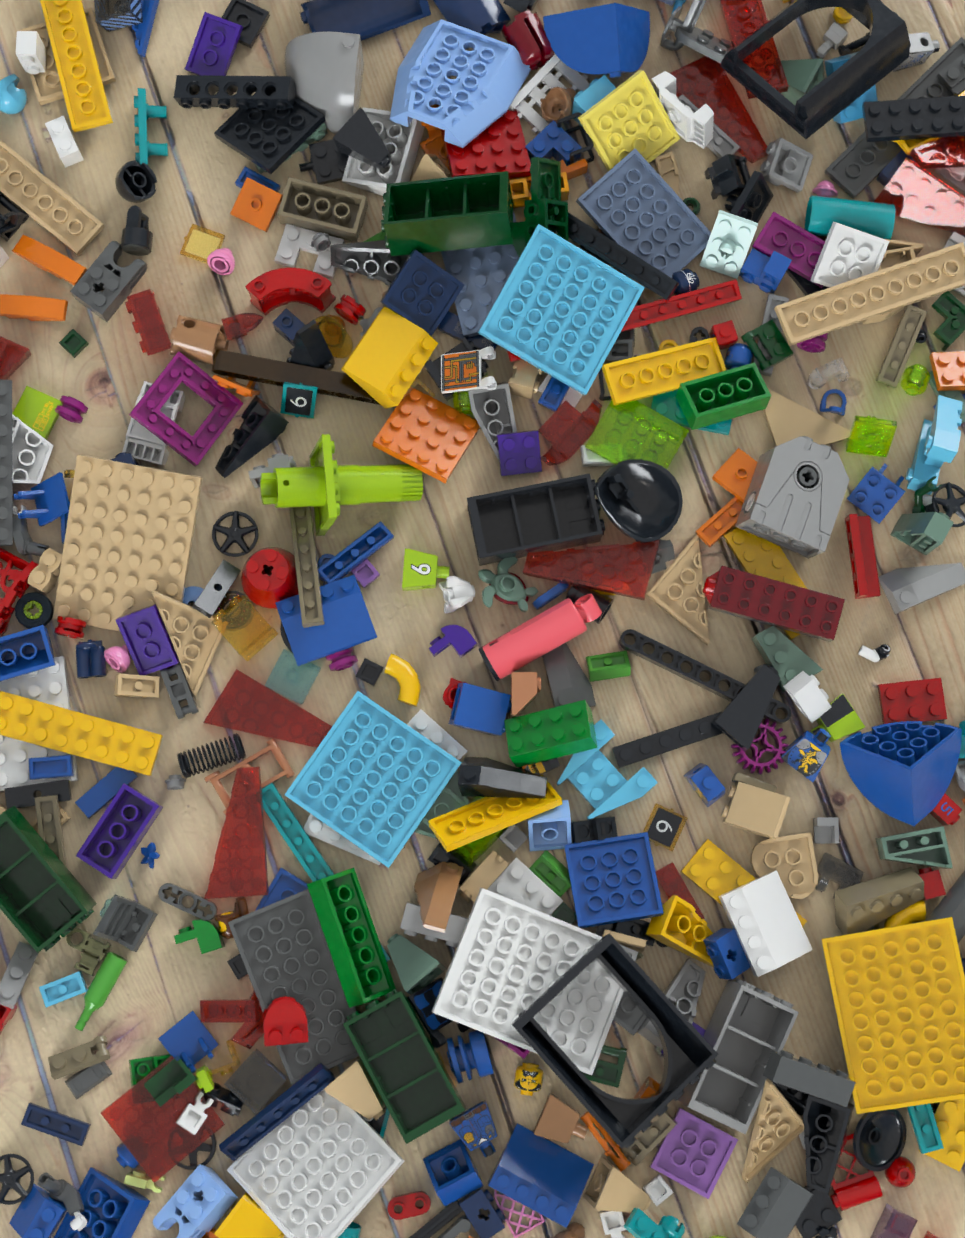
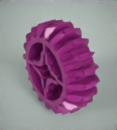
[731,718,788,775]

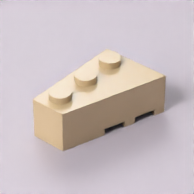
[509,359,543,399]

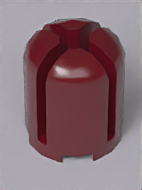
[502,10,554,70]

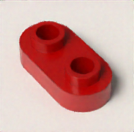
[388,1191,431,1220]

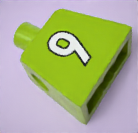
[402,549,450,591]

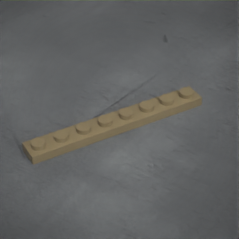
[289,507,325,628]

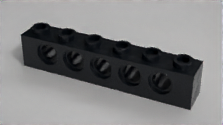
[174,75,296,110]

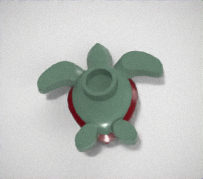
[478,557,538,612]

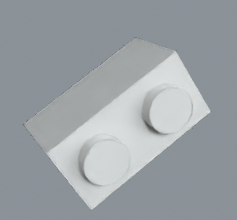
[16,31,47,74]
[45,116,84,167]
[783,671,832,723]

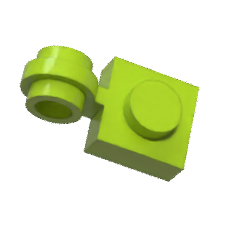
[196,1065,215,1093]

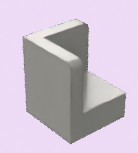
[813,817,839,844]
[499,824,528,853]

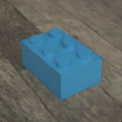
[824,52,878,124]

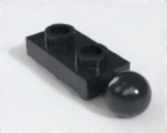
[613,919,668,947]

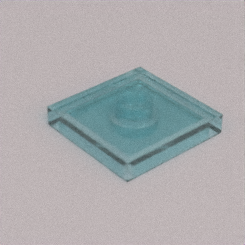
[265,649,321,705]

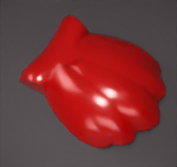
[443,678,468,709]

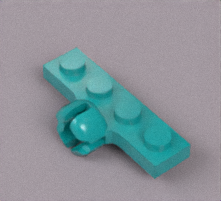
[623,1208,685,1238]

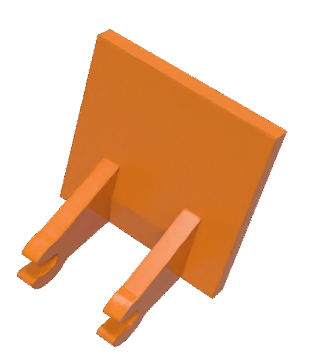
[212,375,261,397]

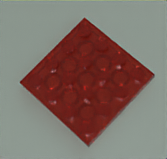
[100,1055,225,1183]

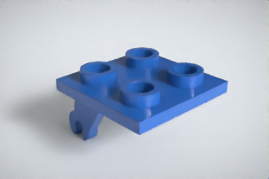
[847,463,906,524]
[13,472,70,527]
[158,1011,219,1073]

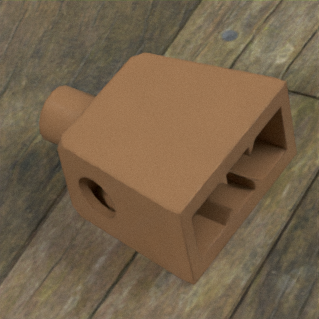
[533,1093,588,1143]

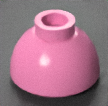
[207,248,235,275]
[104,645,131,673]

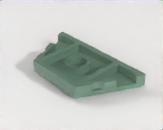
[414,771,470,839]

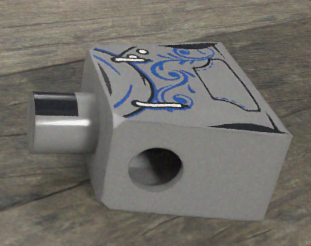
[893,32,940,72]

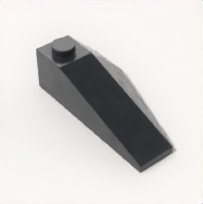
[286,320,335,370]
[215,395,289,478]
[458,757,547,799]
[803,1094,854,1194]

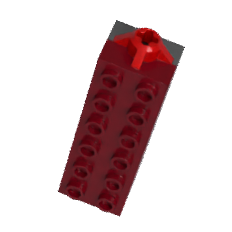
[703,566,845,642]

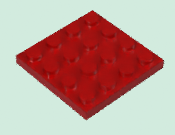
[441,110,531,178]

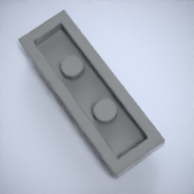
[0,941,38,1009]

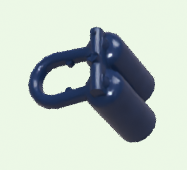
[76,639,107,679]

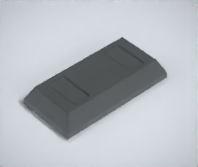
[65,1061,113,1100]

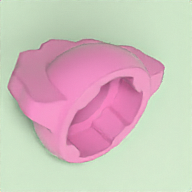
[812,180,838,198]

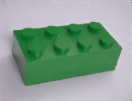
[676,362,771,430]
[504,700,598,768]

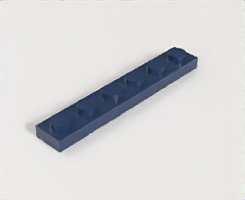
[219,1063,335,1161]

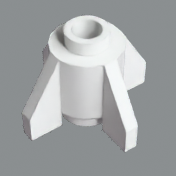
[439,576,475,614]

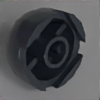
[115,160,157,203]

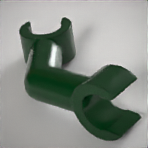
[912,476,942,513]

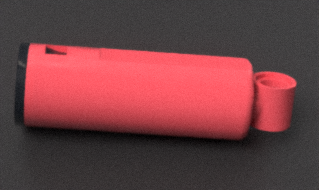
[479,594,602,681]

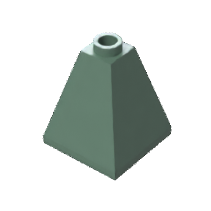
[766,58,825,106]
[387,934,446,995]

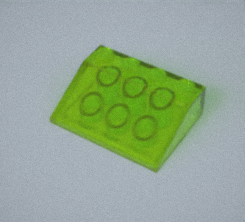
[585,400,689,469]

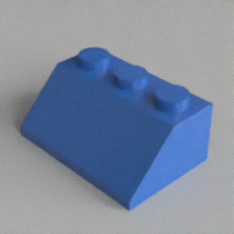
[0,625,55,682]

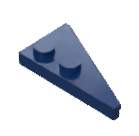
[128,0,159,57]

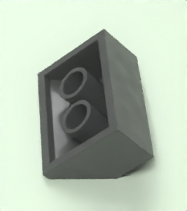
[737,1167,813,1238]

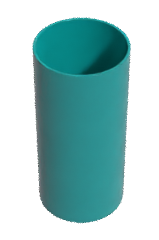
[805,195,895,240]

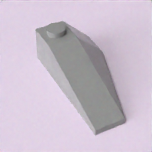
[468,382,517,461]
[878,563,965,615]
[637,959,706,1048]

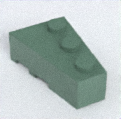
[890,512,954,555]
[752,625,823,692]
[875,826,953,869]

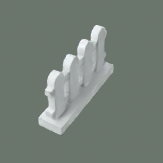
[508,54,589,134]

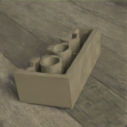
[834,867,924,935]

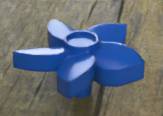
[141,842,160,868]

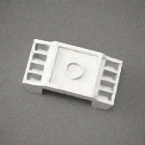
[651,71,714,149]
[122,381,185,466]

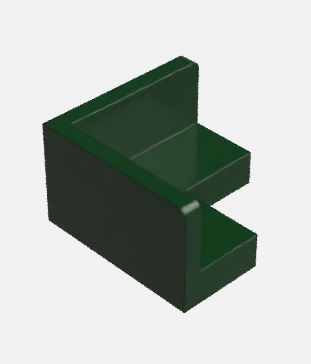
[932,291,965,352]
[144,1055,197,1107]

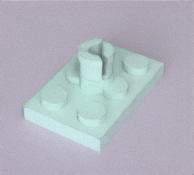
[699,210,758,279]

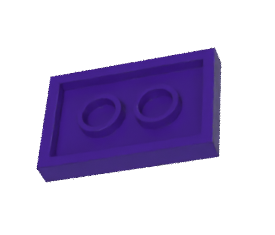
[185,12,243,76]
[116,604,180,675]

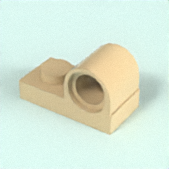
[114,673,160,698]

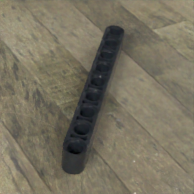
[619,629,791,724]

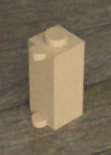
[459,850,509,903]

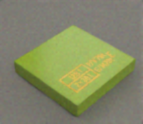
[13,386,62,440]

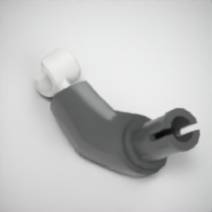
[12,505,49,557]
[38,1173,87,1231]

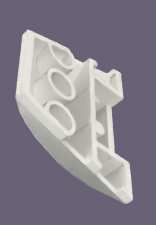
[12,414,54,484]

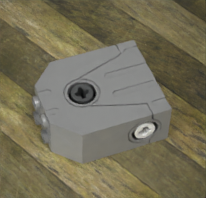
[735,436,850,559]

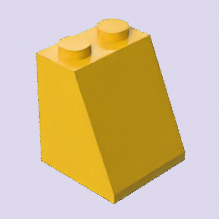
[214,1192,285,1238]

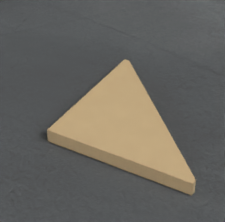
[763,389,855,447]
[646,534,710,645]
[152,590,228,696]
[741,1079,804,1183]

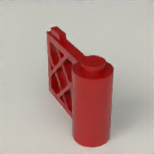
[831,1133,883,1211]

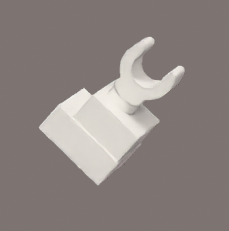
[816,22,848,59]

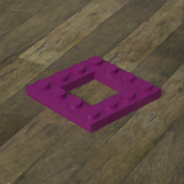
[129,351,244,467]

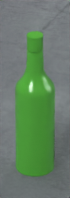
[75,951,127,1031]

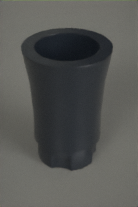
[566,582,614,624]

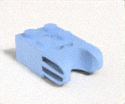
[153,1164,238,1238]

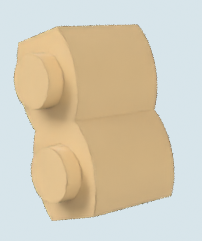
[28,548,62,594]

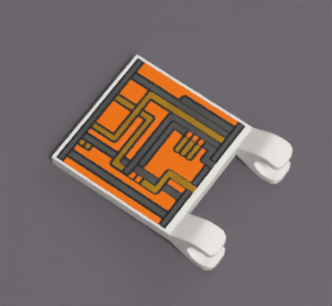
[441,346,497,394]

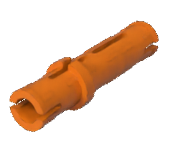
[580,1111,631,1171]

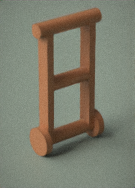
[204,738,295,815]

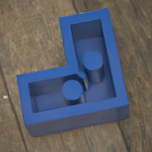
[525,120,582,166]
[739,248,792,294]

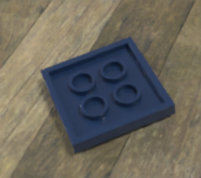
[380,250,464,336]

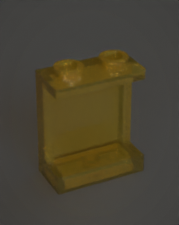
[211,595,278,662]

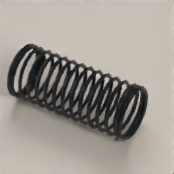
[177,733,246,778]

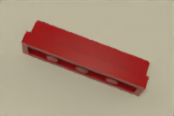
[845,514,881,599]

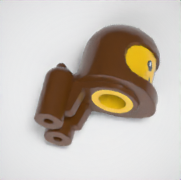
[214,896,249,939]

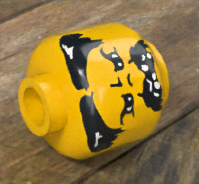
[514,1062,544,1096]

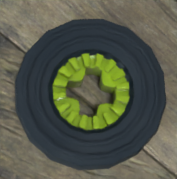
[15,592,53,629]

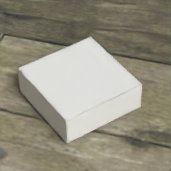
[642,1174,674,1206]

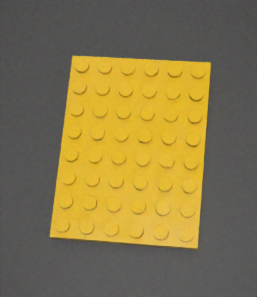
[821,917,965,1114]

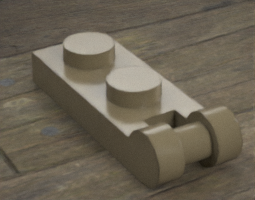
[48,1036,110,1080]
[620,1112,677,1166]

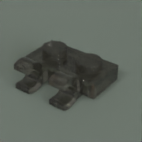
[815,853,864,899]

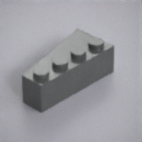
[763,1050,856,1107]

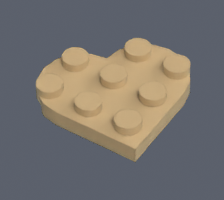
[751,832,818,899]

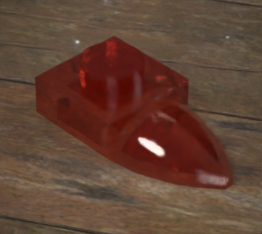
[221,313,264,340]

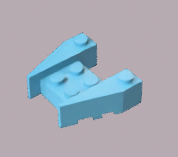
[905,395,963,495]
[556,720,658,820]

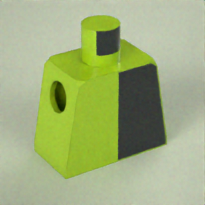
[810,694,865,742]

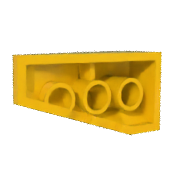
[646,895,714,967]

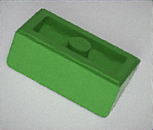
[586,650,631,682]
[529,850,571,897]

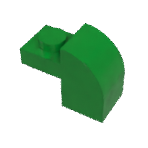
[174,920,225,954]

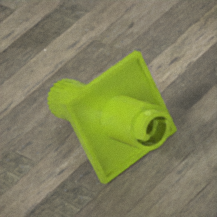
[260,434,423,536]

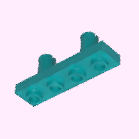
[134,88,168,165]

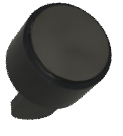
[121,205,153,256]

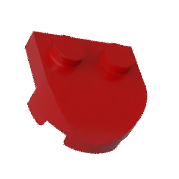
[263,997,308,1046]

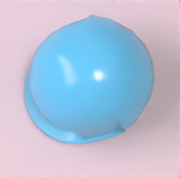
[0,74,27,114]

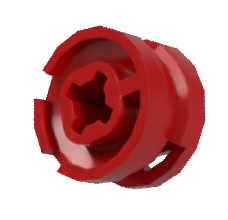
[334,294,366,325]
[54,616,87,639]

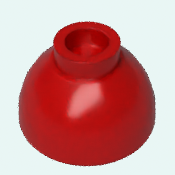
[885,1156,916,1188]

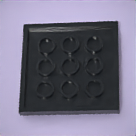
[214,92,326,174]

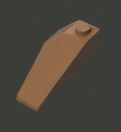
[414,862,464,933]

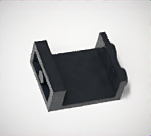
[424,337,488,401]

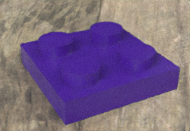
[497,430,542,476]

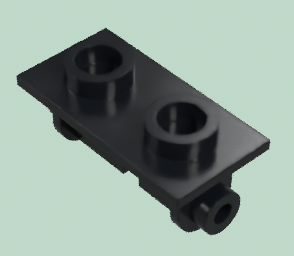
[201,1082,247,1116]

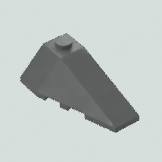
[330,240,410,286]
[542,643,596,707]

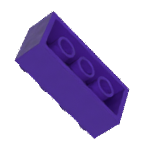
[76,783,163,879]

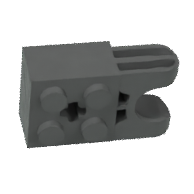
[70,241,147,322]

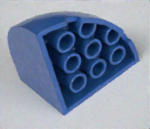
[543,3,650,78]
[840,721,962,826]

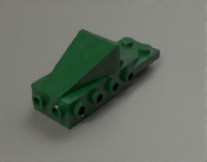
[513,157,568,257]

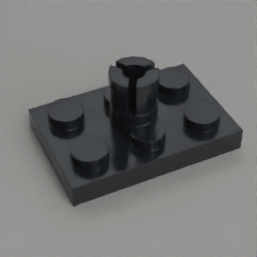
[725,171,774,223]

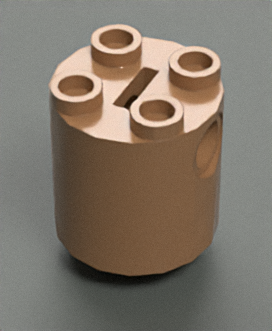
[170,315,229,365]

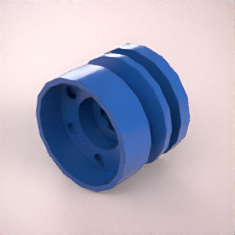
[447,1030,494,1084]

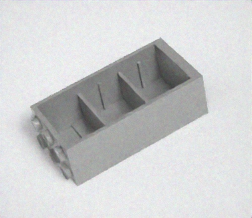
[678,978,799,1134]

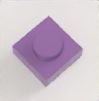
[351,559,380,588]

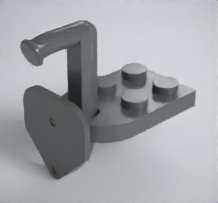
[660,0,734,63]

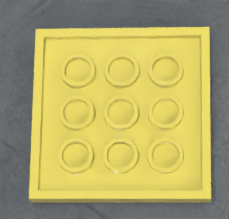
[578,70,680,172]

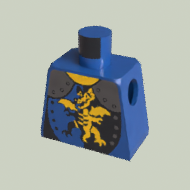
[781,728,831,782]
[683,763,726,807]

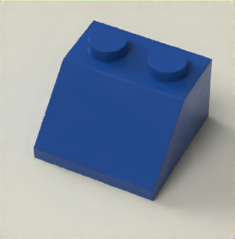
[423,1139,484,1206]
[9,1184,67,1238]

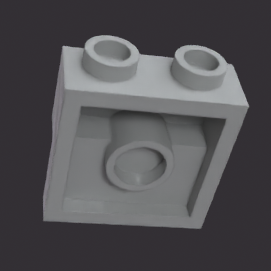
[760,138,814,193]
[248,453,296,488]

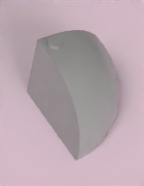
[285,32,364,134]

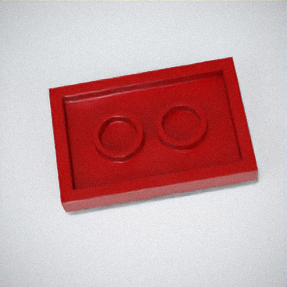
[877,678,947,724]

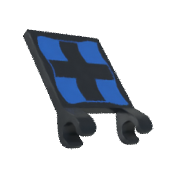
[407,977,471,1049]

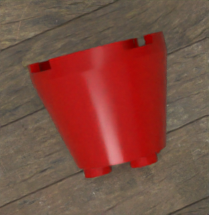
[241,547,299,609]

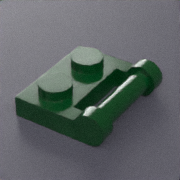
[741,319,794,372]
[581,1045,627,1088]

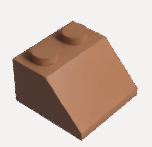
[511,672,541,718]

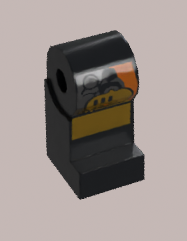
[518,758,560,775]

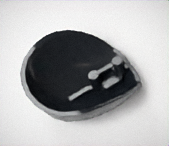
[594,459,683,542]

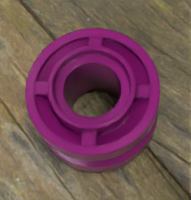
[797,333,828,353]
[55,395,88,424]
[325,647,358,671]

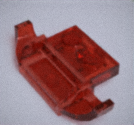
[538,399,602,466]

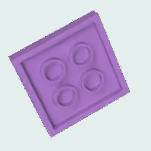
[650,1107,738,1199]

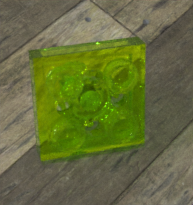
[846,416,897,457]

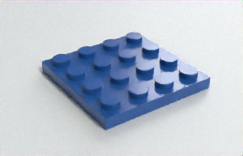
[564,832,664,928]

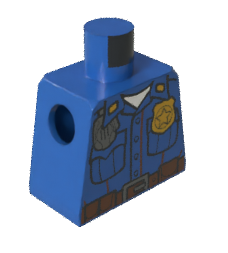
[449,1100,498,1158]

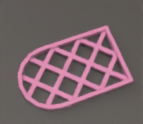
[494,1190,545,1238]

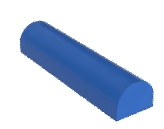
[318,521,394,585]

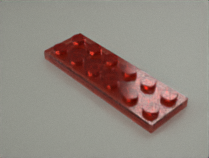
[720,0,788,99]

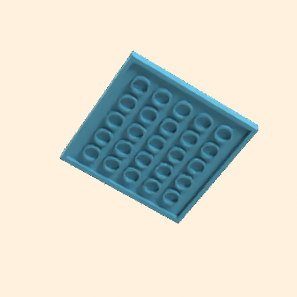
[478,224,645,395]
[284,691,462,868]

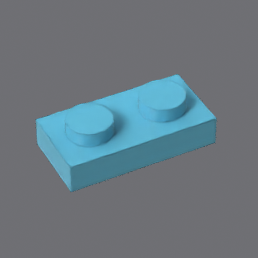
[39,971,88,1007]

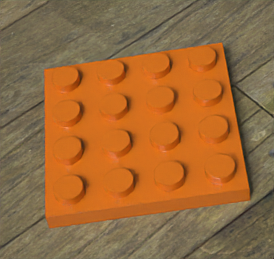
[372,386,481,484]

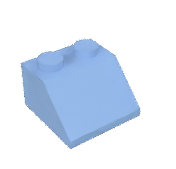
[527,800,572,851]

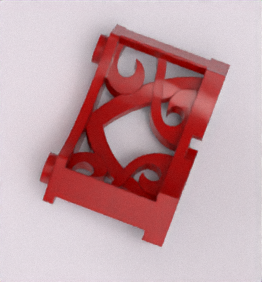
[246,268,336,316]
[0,548,39,637]

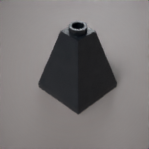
[333,107,392,169]

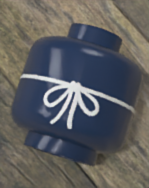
[672,269,700,296]

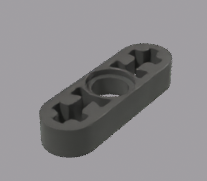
[158,883,217,920]

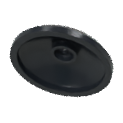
[853,1109,907,1172]

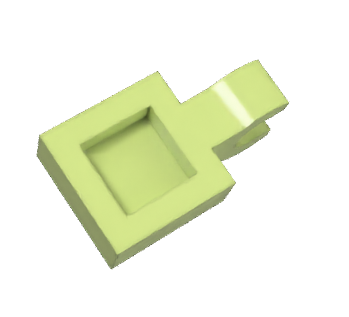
[124,1169,166,1193]

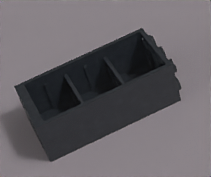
[467,473,605,566]

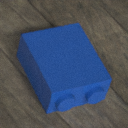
[449,682,512,736]

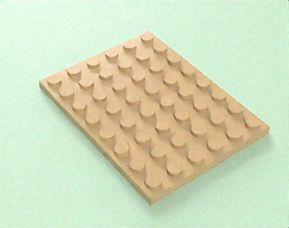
[53,454,202,635]

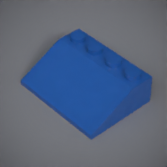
[275,575,377,666]
[487,1123,594,1228]
[54,1167,150,1238]

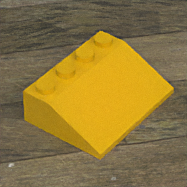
[341,306,438,409]

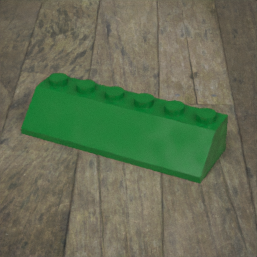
[307,868,396,1008]

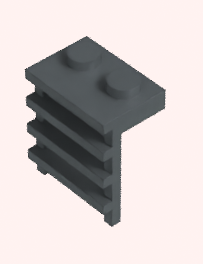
[93,894,158,952]

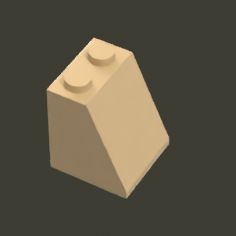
[721,782,791,839]

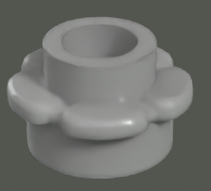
[311,232,331,251]
[165,775,186,790]

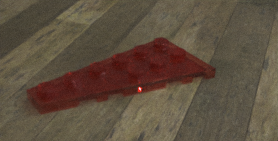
[523,540,660,601]

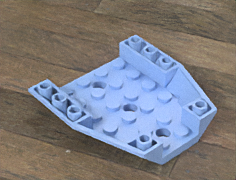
[390,19,531,148]

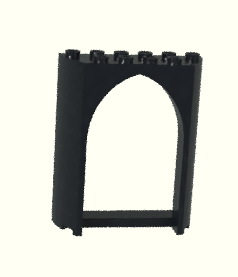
[720,0,911,139]
[512,933,719,1148]

